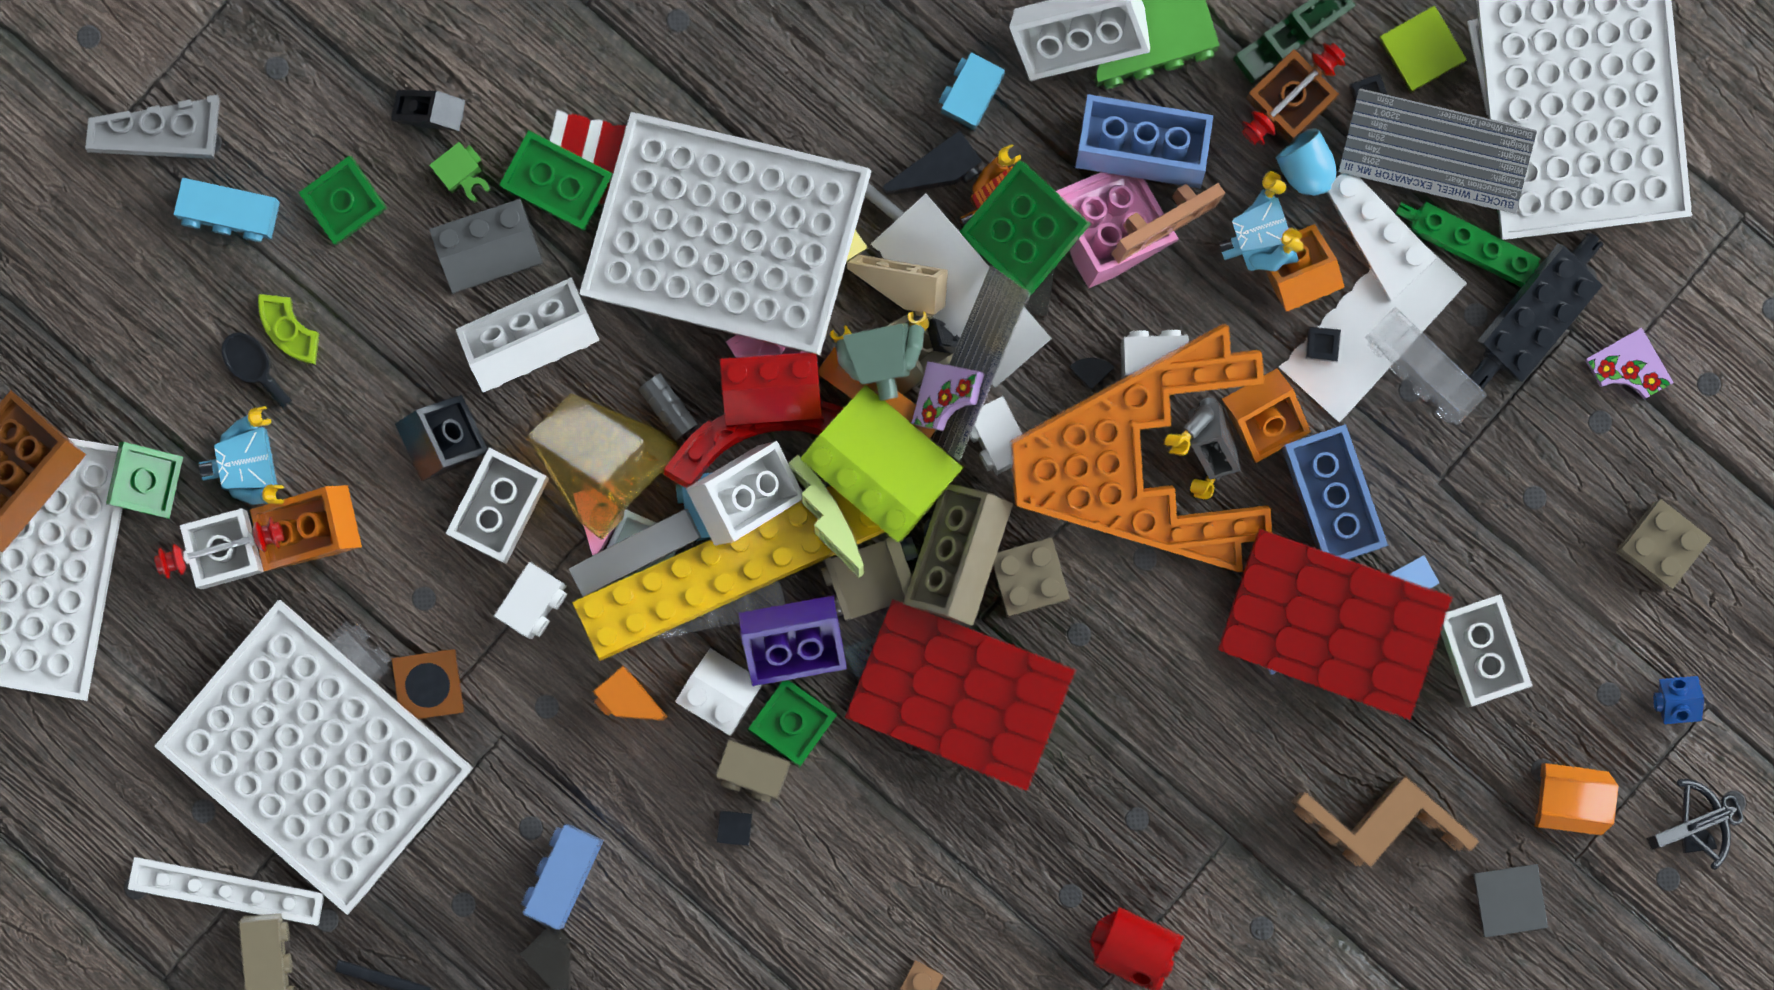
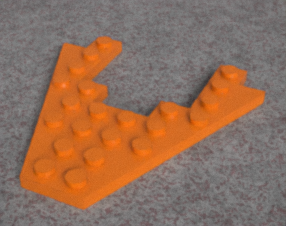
[1010,324,1272,572]

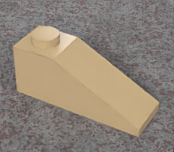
[847,255,948,317]

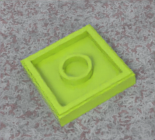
[1379,6,1467,92]

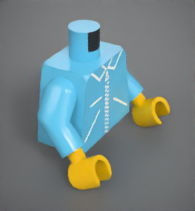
[1219,171,1303,271]
[199,406,284,505]

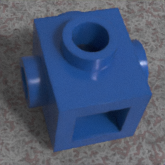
[1653,676,1704,724]

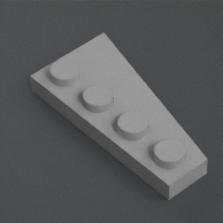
[85,95,220,159]

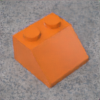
[1265,224,1345,312]
[1222,368,1311,463]
[593,666,668,721]

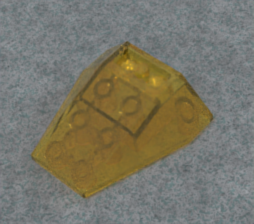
[528,393,681,540]

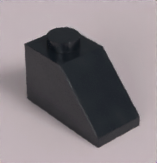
[391,89,465,131]

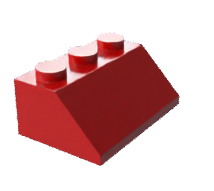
[720,352,822,426]

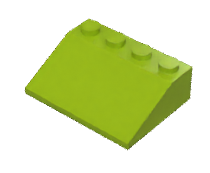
[800,385,964,542]

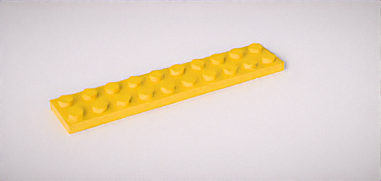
[572,486,885,662]

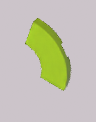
[258,294,319,365]

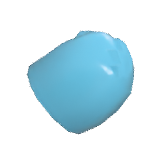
[1275,128,1336,195]

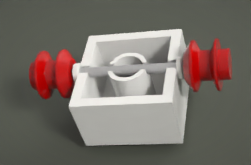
[154,508,284,589]

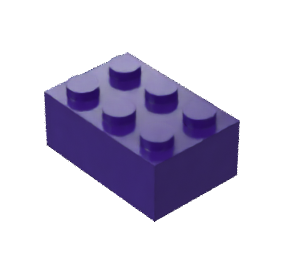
[739,595,847,686]

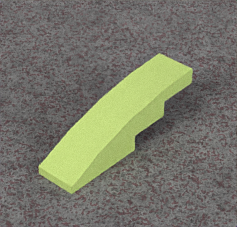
[789,455,864,578]

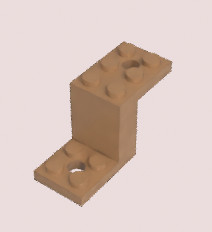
[1291,777,1479,867]

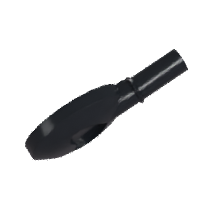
[221,332,292,408]

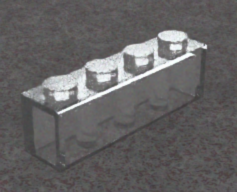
[1365,307,1487,425]

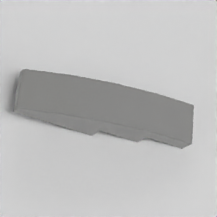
[569,509,701,597]

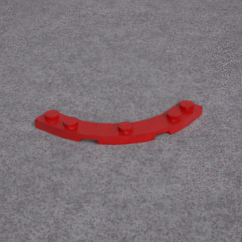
[664,401,844,488]

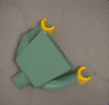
[830,311,929,401]

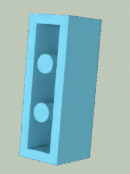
[174,178,280,242]

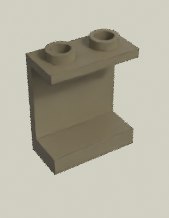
[821,537,912,622]

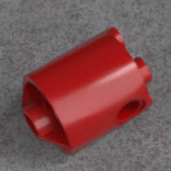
[1089,907,1184,990]

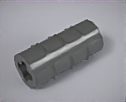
[638,373,698,441]

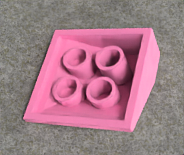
[1056,172,1179,288]

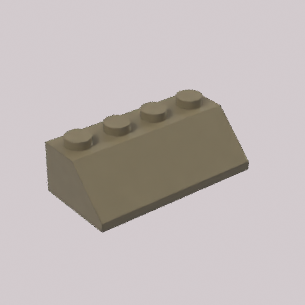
[903,484,1013,626]

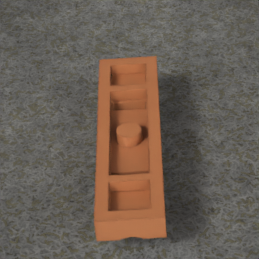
[1111,183,1225,264]

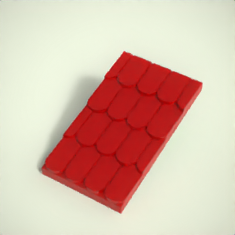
[1217,528,1452,720]
[845,599,1075,791]

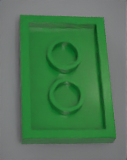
[499,130,613,231]

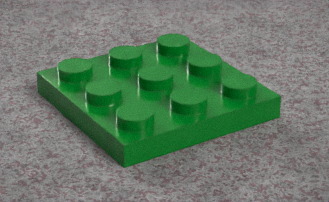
[959,160,1091,297]

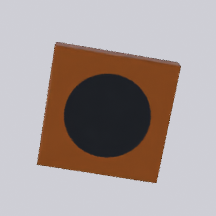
[391,649,465,719]

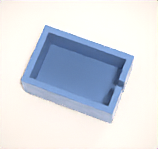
[522,824,604,930]

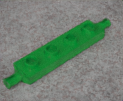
[1395,202,1540,287]

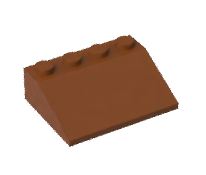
[0,390,86,553]

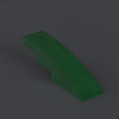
[1232,0,1356,84]

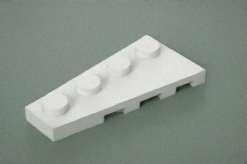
[1326,173,1437,302]

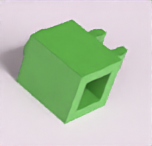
[429,142,490,203]

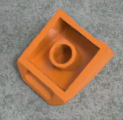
[1534,763,1618,835]

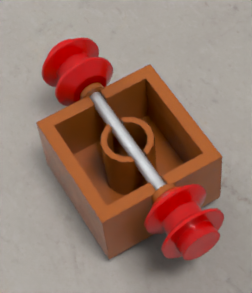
[1241,43,1346,145]

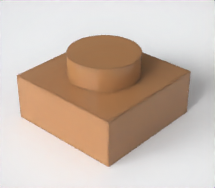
[900,960,944,990]

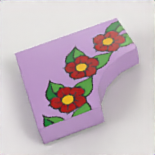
[1585,328,1674,399]
[912,362,984,431]

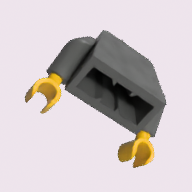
[1165,398,1240,499]

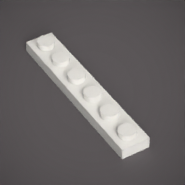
[128,857,325,925]

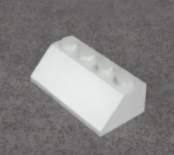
[1009,0,1150,81]
[456,277,600,392]

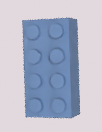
[1075,94,1213,189]
[1282,424,1388,560]

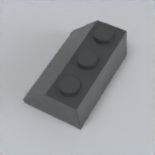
[429,199,543,294]

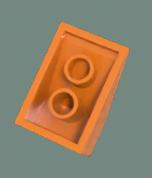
[250,485,362,571]

